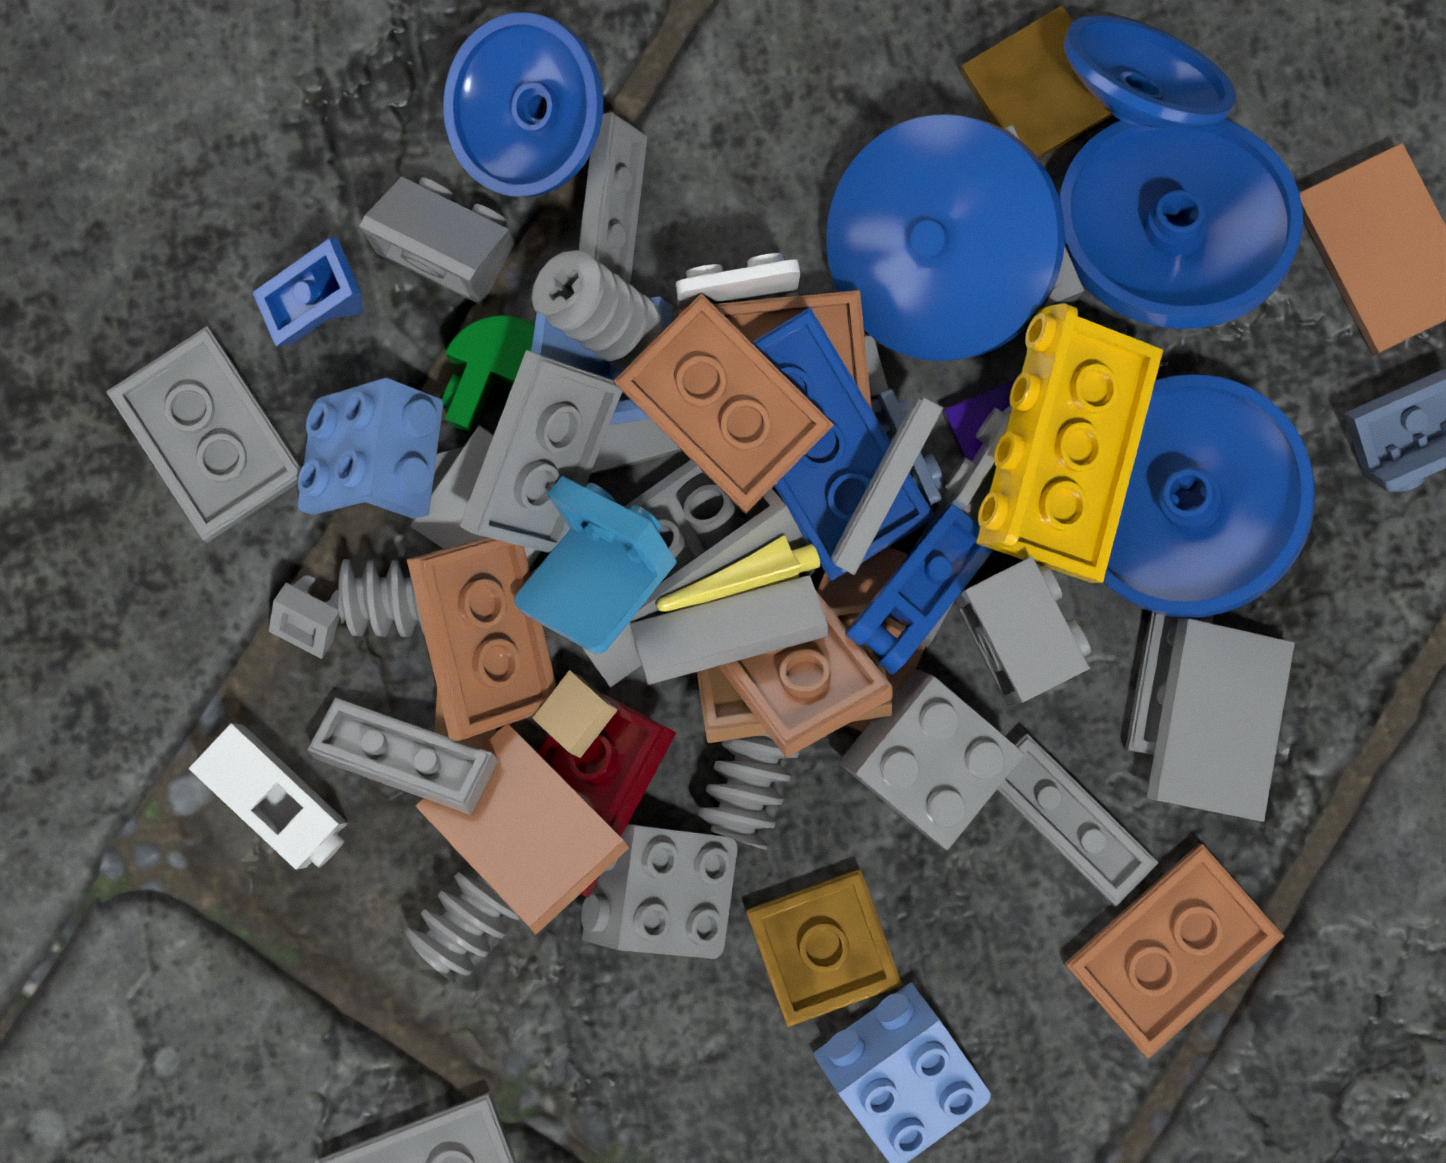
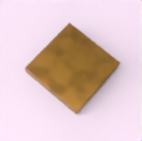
[960,5,1113,159]
[746,869,902,1027]

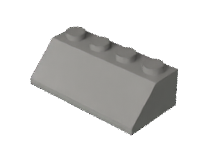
[530,460,808,687]

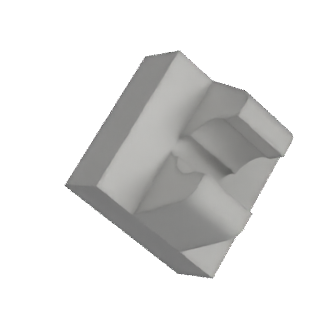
[269,575,340,659]

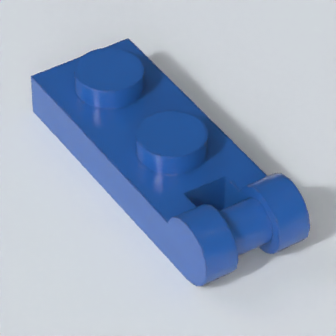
[845,504,994,675]

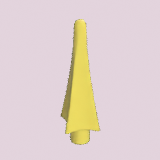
[656,535,820,612]

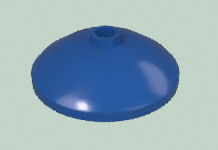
[443,12,603,197]
[1063,15,1236,129]

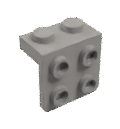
[581,823,737,959]

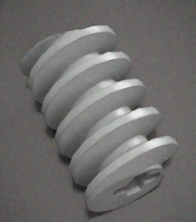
[532,250,662,371]
[338,559,425,637]
[698,734,800,850]
[404,872,520,983]

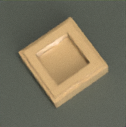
[533,670,618,758]

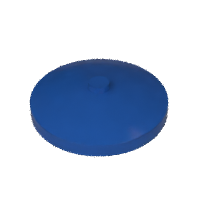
[826,114,1065,361]
[1059,119,1303,329]
[1103,375,1316,618]

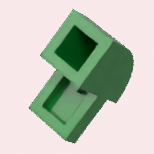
[442,316,535,435]

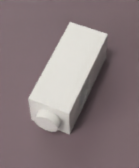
[189,723,348,870]

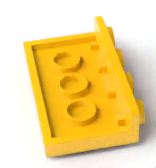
[976,303,1163,583]

